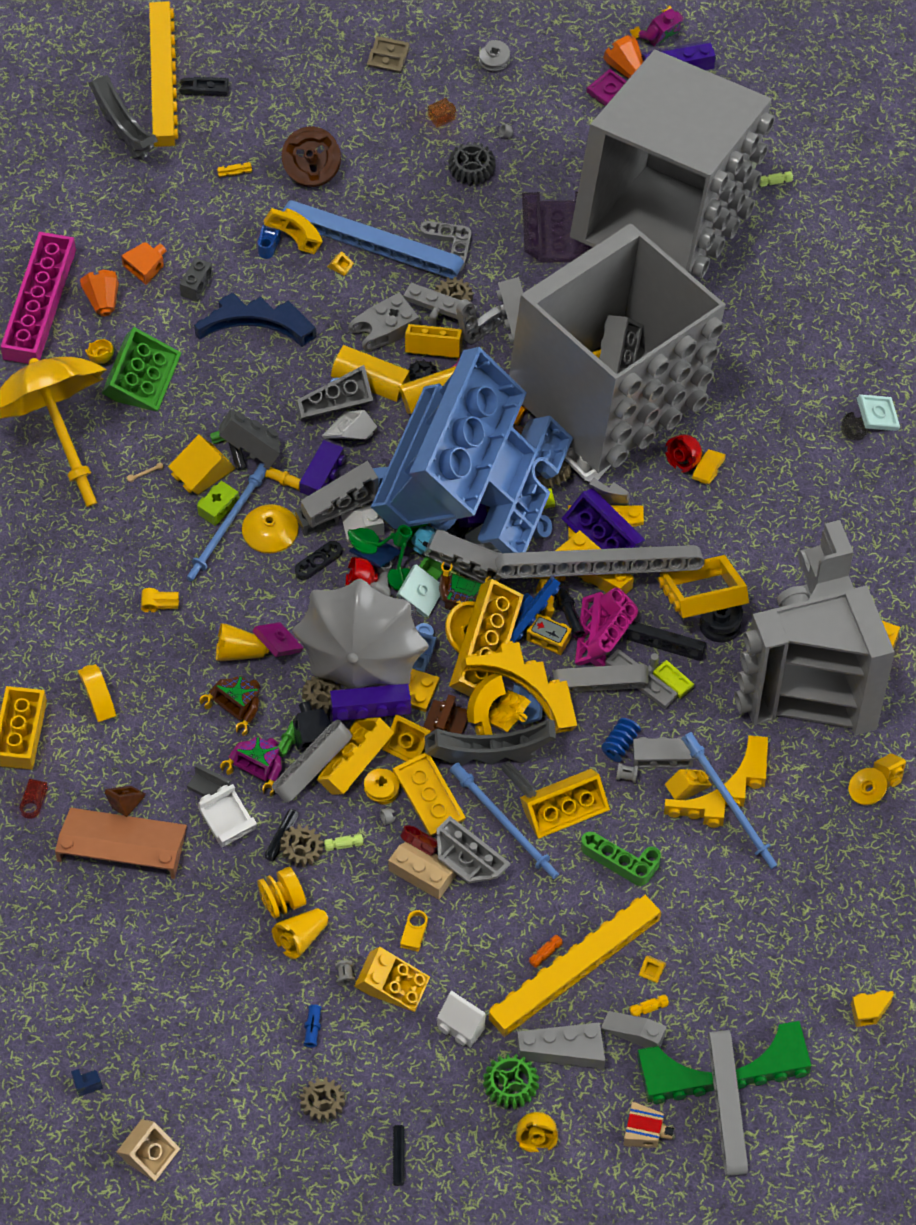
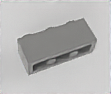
[633,737,694,768]

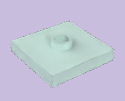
[857,394,900,431]
[396,564,440,617]

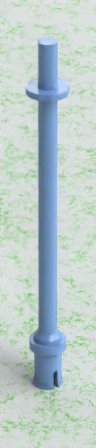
[186,463,267,582]
[681,732,778,869]
[449,763,559,879]

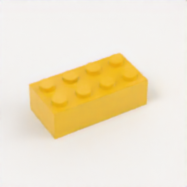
[0,686,47,770]

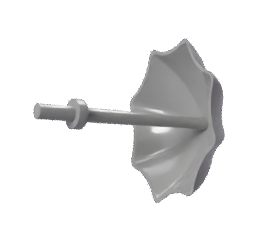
[292,571,429,689]

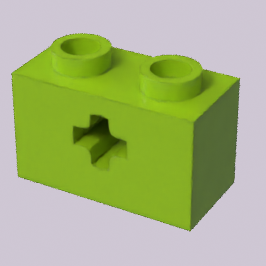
[197,480,239,526]

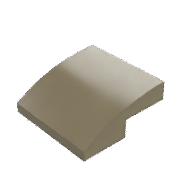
[367,36,410,73]

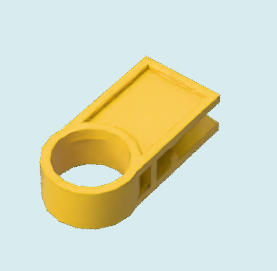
[400,910,427,952]

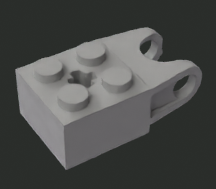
[348,292,419,351]

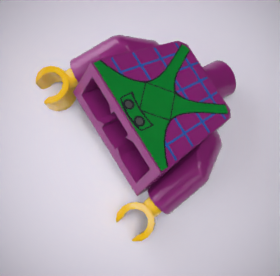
[630,5,683,47]
[220,737,282,796]

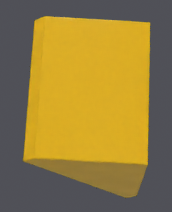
[382,715,431,762]

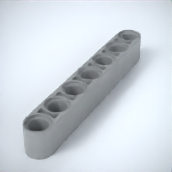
[708,1030,748,1176]

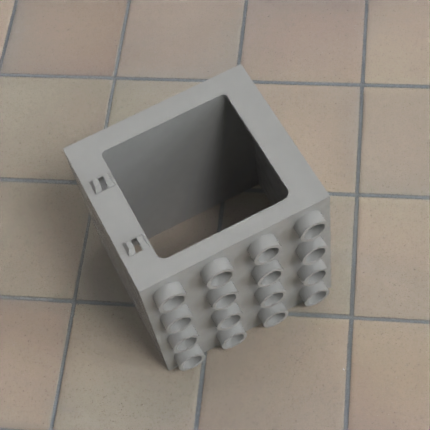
[570,49,775,278]
[509,223,726,473]

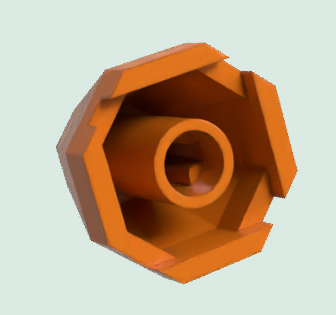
[603,35,643,78]
[80,270,119,317]

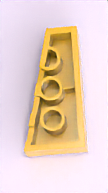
[555,530,634,594]
[317,717,395,795]

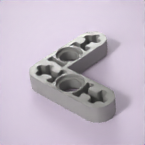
[420,221,471,271]
[456,299,507,344]

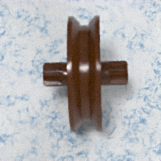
[281,126,341,187]

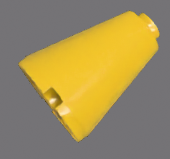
[216,623,269,662]
[272,908,328,959]

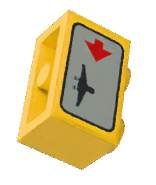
[527,614,572,655]

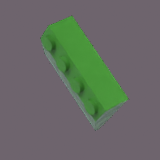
[102,327,181,412]

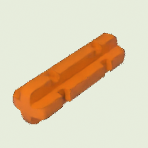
[529,935,563,968]

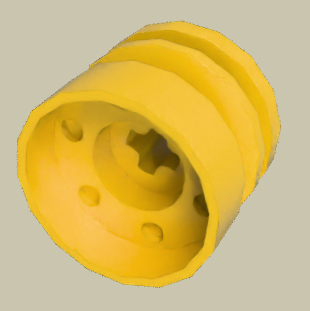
[257,867,306,919]

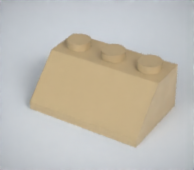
[388,842,457,900]

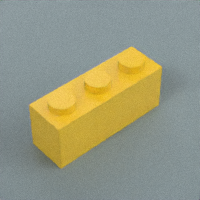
[405,324,462,358]

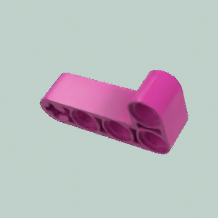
[587,587,638,659]

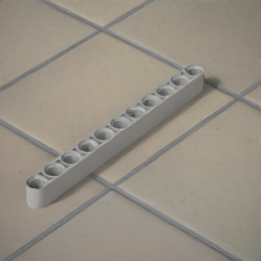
[495,545,704,579]

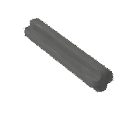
[501,761,537,798]

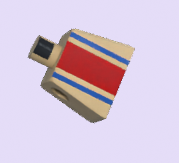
[623,1102,674,1148]

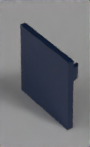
[349,539,401,568]

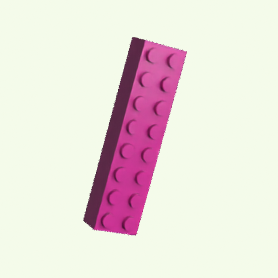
[0,232,76,364]

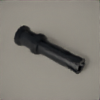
[554,584,585,638]

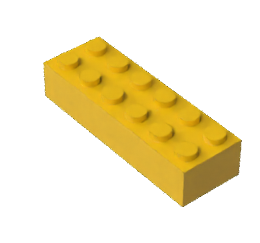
[449,579,524,696]

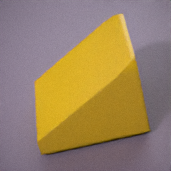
[327,251,355,276]
[639,956,666,983]

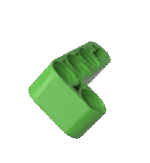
[581,832,661,886]

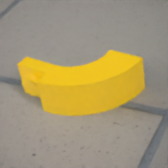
[264,208,322,254]
[77,664,116,722]
[467,674,506,735]

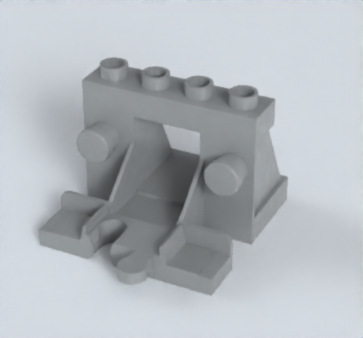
[734,520,895,735]

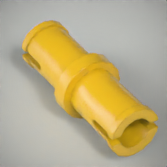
[265,467,301,491]

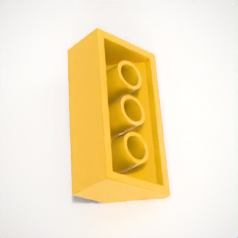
[520,769,610,839]

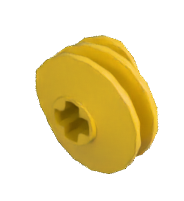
[364,768,399,805]

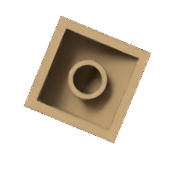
[116,1119,180,1181]

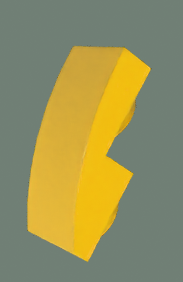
[692,449,726,484]

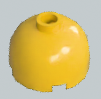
[516,1112,558,1152]

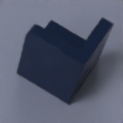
[71,1069,103,1097]

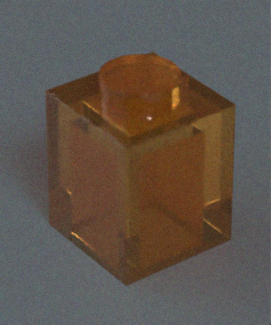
[428,98,456,128]

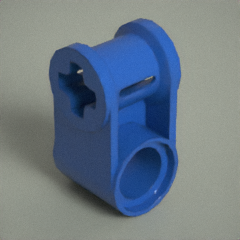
[258,225,281,259]

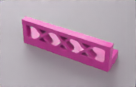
[575,592,610,667]

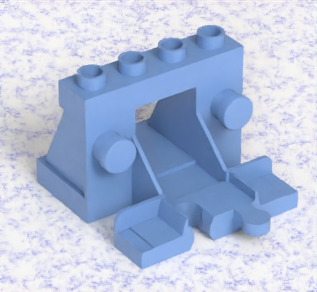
[371,347,573,554]

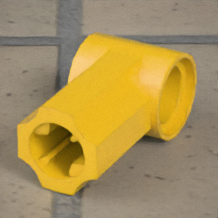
[141,588,179,612]

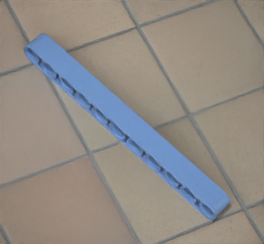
[282,200,464,279]

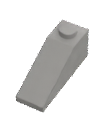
[601,1011,667,1048]

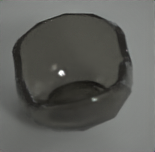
[841,412,869,441]

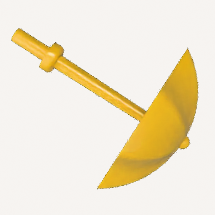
[0,357,107,507]

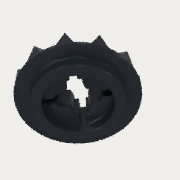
[408,359,437,381]

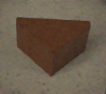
[105,786,146,817]

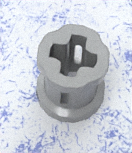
[616,763,638,783]
[335,960,356,986]

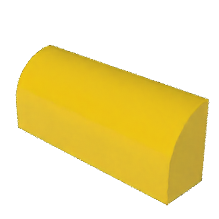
[331,345,410,402]
[398,366,456,414]

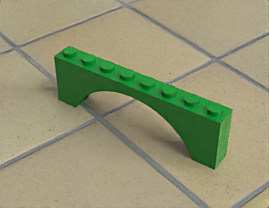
[637,1021,811,1104]

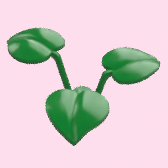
[348,524,428,591]

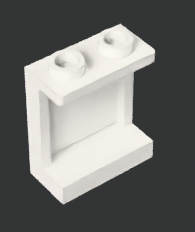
[198,784,257,848]

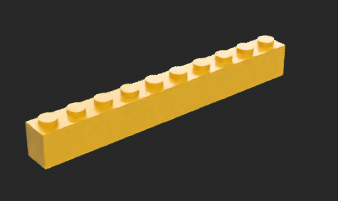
[149,1,178,147]
[489,895,661,1037]

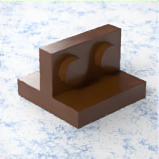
[423,694,468,734]

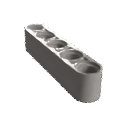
[553,664,649,693]
[272,720,353,803]

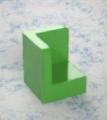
[419,556,447,580]

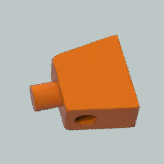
[121,243,166,285]

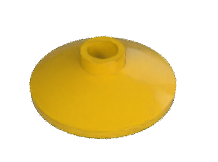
[848,768,887,805]

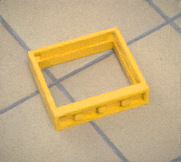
[658,555,749,618]

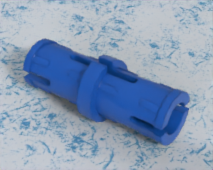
[304,1004,322,1048]

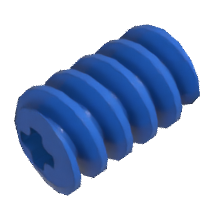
[601,718,641,762]

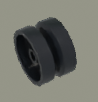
[699,605,743,643]

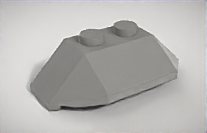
[437,816,510,884]

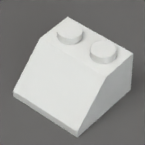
[437,991,485,1048]

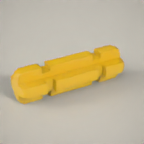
[217,162,252,178]
[629,994,669,1017]

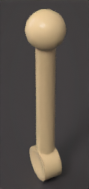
[127,463,164,482]

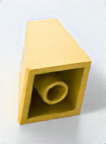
[168,434,236,495]

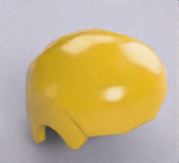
[85,339,114,364]

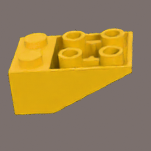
[354,947,430,1012]

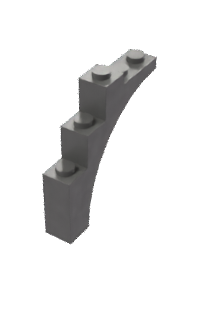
[88,74,158,159]
[424,719,556,766]

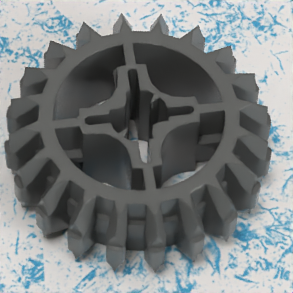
[448,142,496,185]

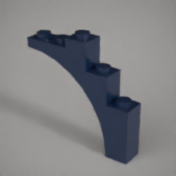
[194,292,316,347]

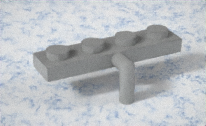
[403,283,477,327]
[605,649,678,709]

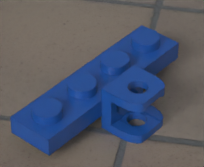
[510,576,561,643]

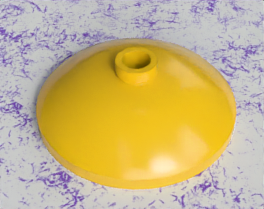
[242,504,298,554]
[445,601,475,653]

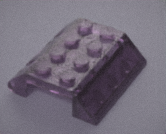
[522,191,592,262]

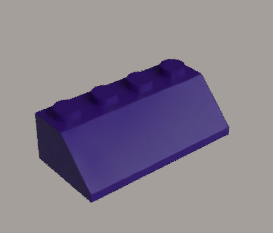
[641,41,716,70]
[561,488,645,549]
[330,684,411,721]

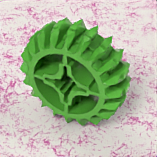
[483,1053,539,1110]

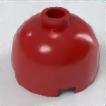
[665,434,702,473]
[345,557,378,586]

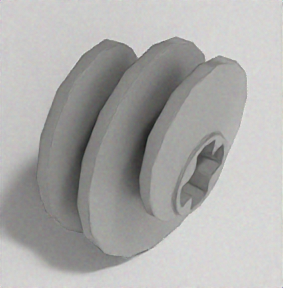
[479,40,510,71]

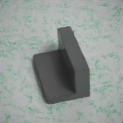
[187,764,231,796]

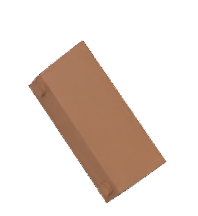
[55,808,187,879]

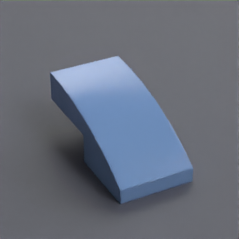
[412,632,438,672]

